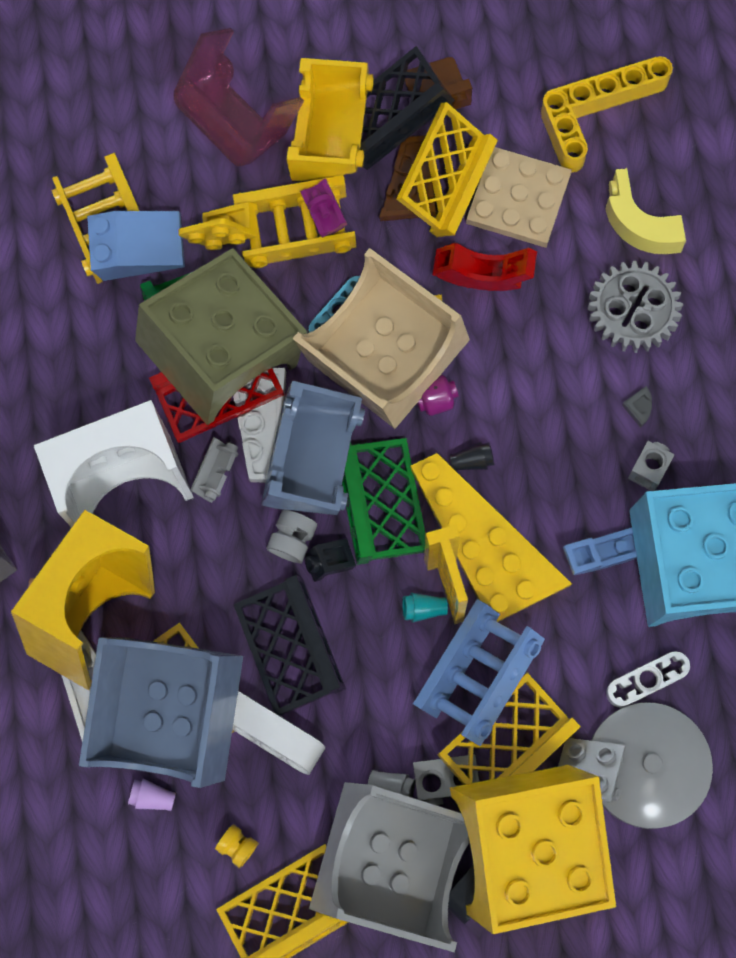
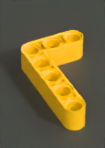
[541,56,673,172]

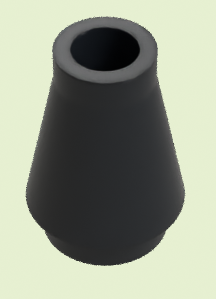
[450,441,495,471]

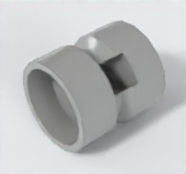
[266,510,317,564]

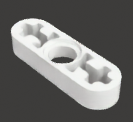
[606,651,690,708]

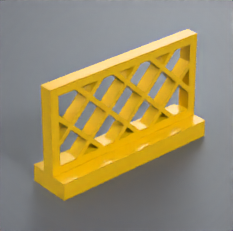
[397,102,498,237]
[424,525,468,624]
[437,673,581,785]
[216,844,349,958]

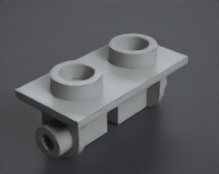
[190,437,238,503]

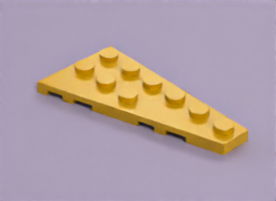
[410,453,572,622]

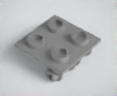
[558,738,626,803]

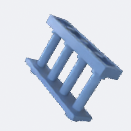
[413,599,545,746]

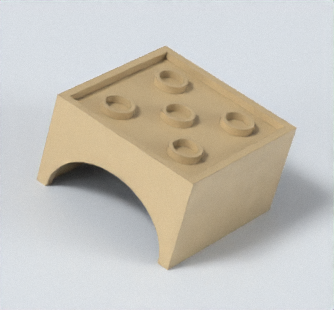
[293,248,470,429]

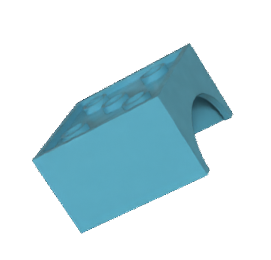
[629,483,736,627]

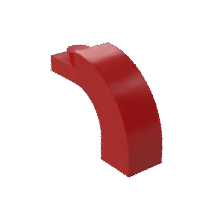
[432,243,537,291]

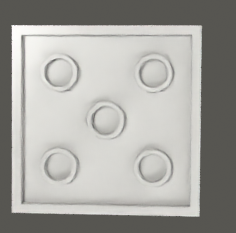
[34,400,194,528]

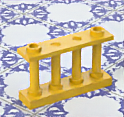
[51,153,140,284]
[233,175,356,268]

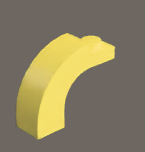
[605,168,686,254]

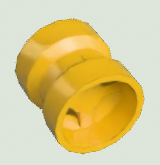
[215,824,259,868]

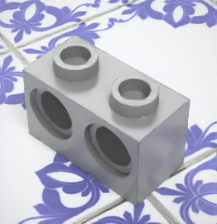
[413,754,479,806]

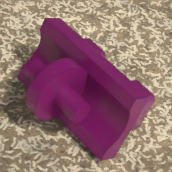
[300,178,348,238]

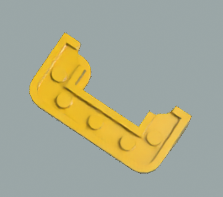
[287,58,374,181]

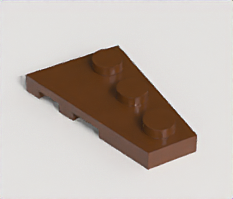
[379,135,436,221]

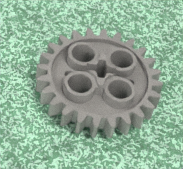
[588,261,683,353]

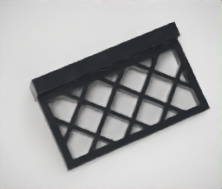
[360,46,455,170]
[233,575,346,716]

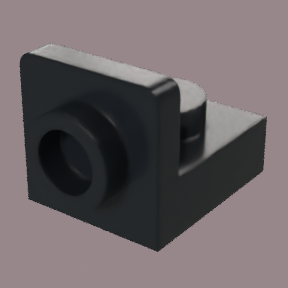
[305,538,356,582]

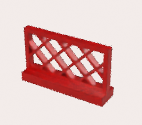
[149,368,285,443]

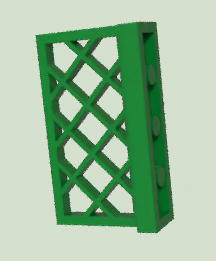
[342,438,426,565]

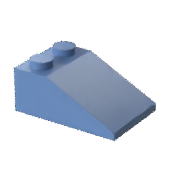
[87,211,185,281]

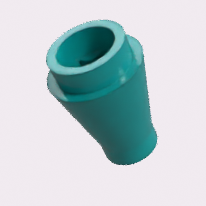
[402,592,448,623]

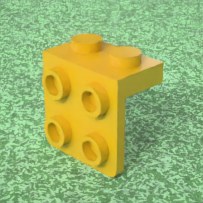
[178,201,256,250]

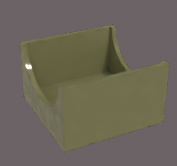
[135,248,307,425]

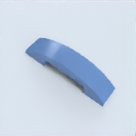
[563,528,637,575]

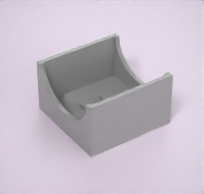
[309,782,470,952]

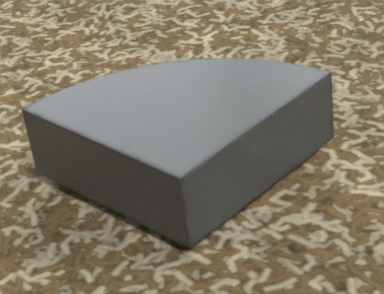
[622,386,652,428]

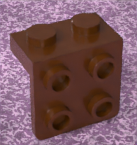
[404,57,473,110]

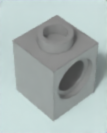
[628,441,675,491]

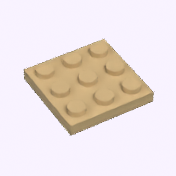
[466,147,572,248]

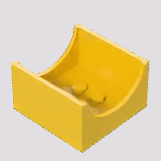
[11,510,155,690]
[450,765,616,934]

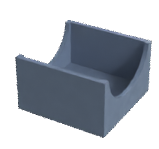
[79,637,243,788]

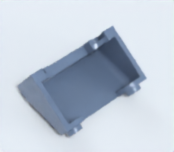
[261,381,365,515]

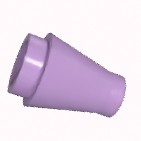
[128,778,176,811]

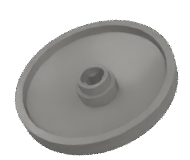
[591,702,713,829]

